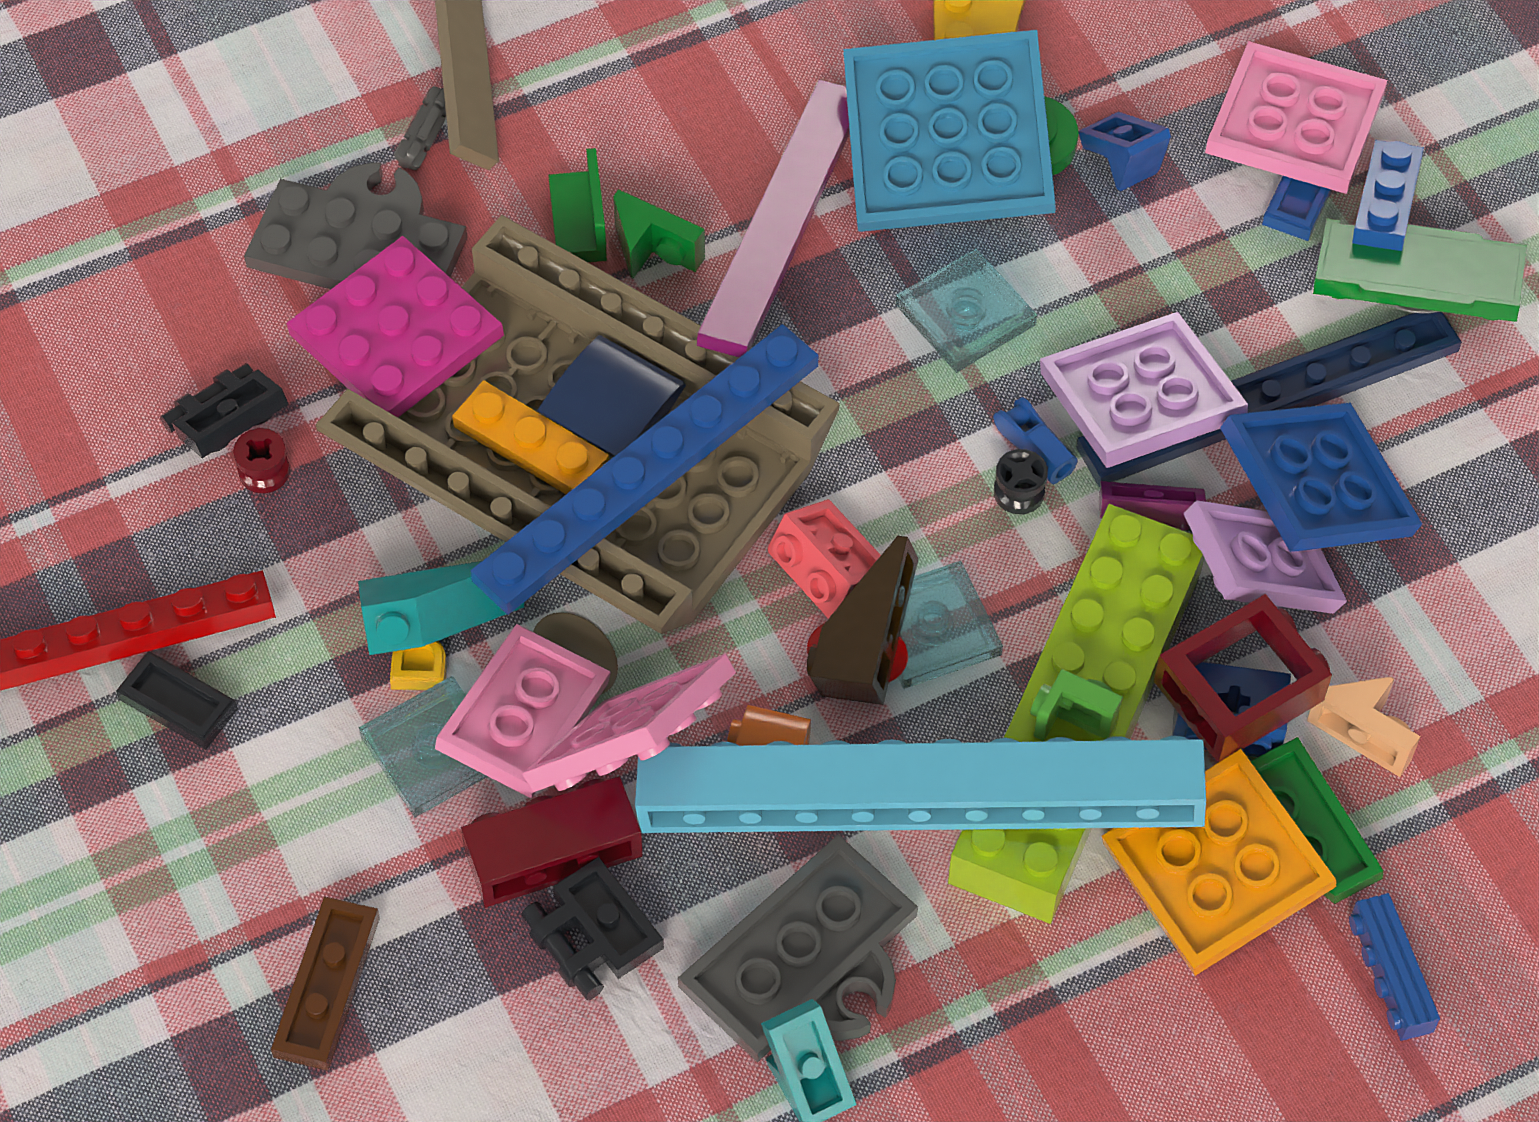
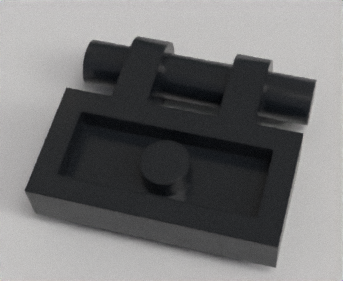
[160,363,289,459]
[521,857,664,1000]

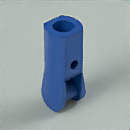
[993,397,1078,485]

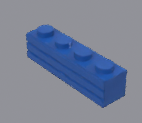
[1349,893,1440,1041]

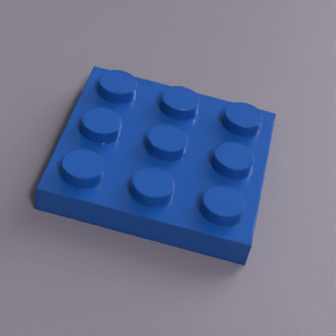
[1220,403,1422,552]

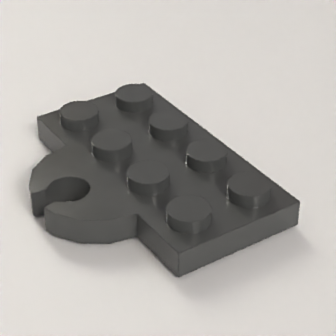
[244,162,467,289]
[678,834,918,1063]

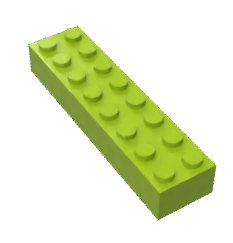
[947,504,1205,924]

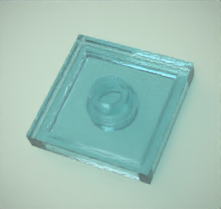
[895,248,1037,373]
[898,561,1003,689]
[358,676,488,818]

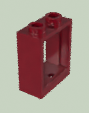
[1153,594,1332,763]

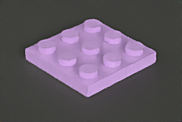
[1040,312,1248,468]

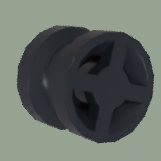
[994,449,1048,515]

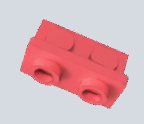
[767,499,881,619]

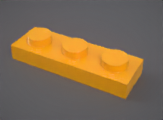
[452,380,609,494]

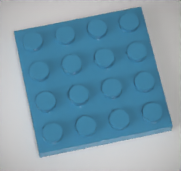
[843,30,1056,232]

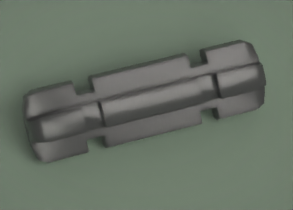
[394,86,446,170]

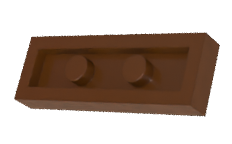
[271,896,380,1071]

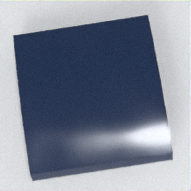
[537,335,686,458]

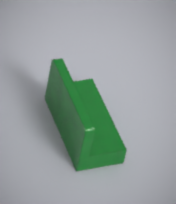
[548,148,607,263]

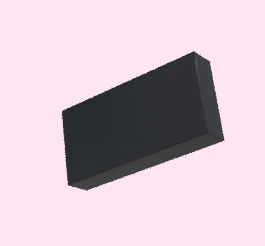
[116,651,238,750]

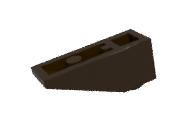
[807,535,919,705]

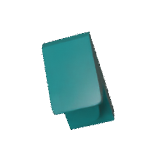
[761,999,857,1122]

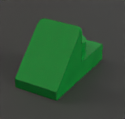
[613,189,705,279]

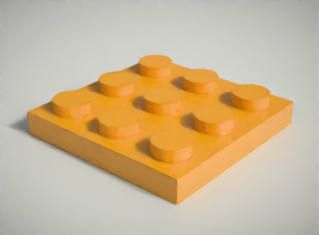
[1101,749,1337,976]

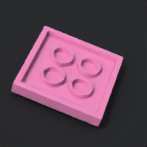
[1205,41,1388,194]
[522,654,736,792]

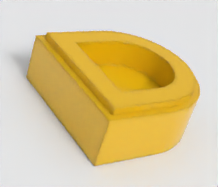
[390,641,447,691]

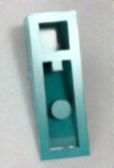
[358,561,525,655]

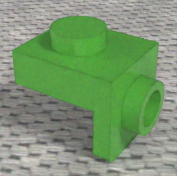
[1030,669,1123,741]

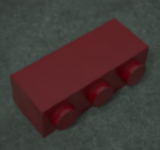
[461,776,643,908]

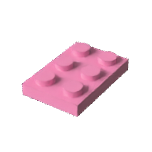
[435,624,611,799]

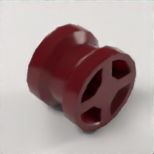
[233,428,290,494]

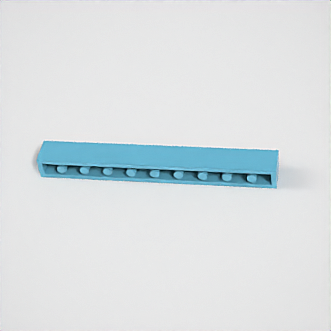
[635,736,1206,833]

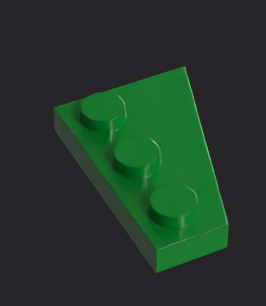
[1250,737,1384,904]

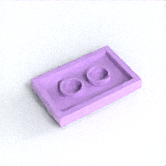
[1183,500,1347,614]

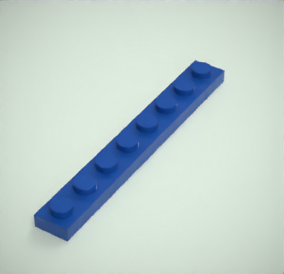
[470,324,819,615]

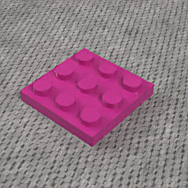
[286,236,504,417]

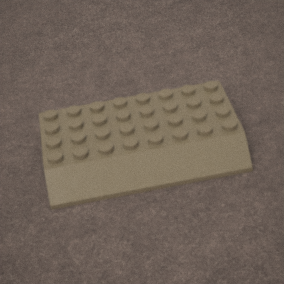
[316,215,840,634]

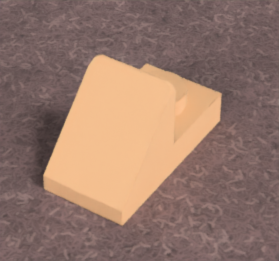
[1307,677,1421,777]

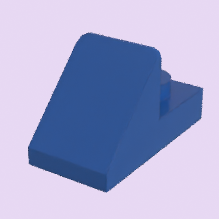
[1078,112,1171,191]

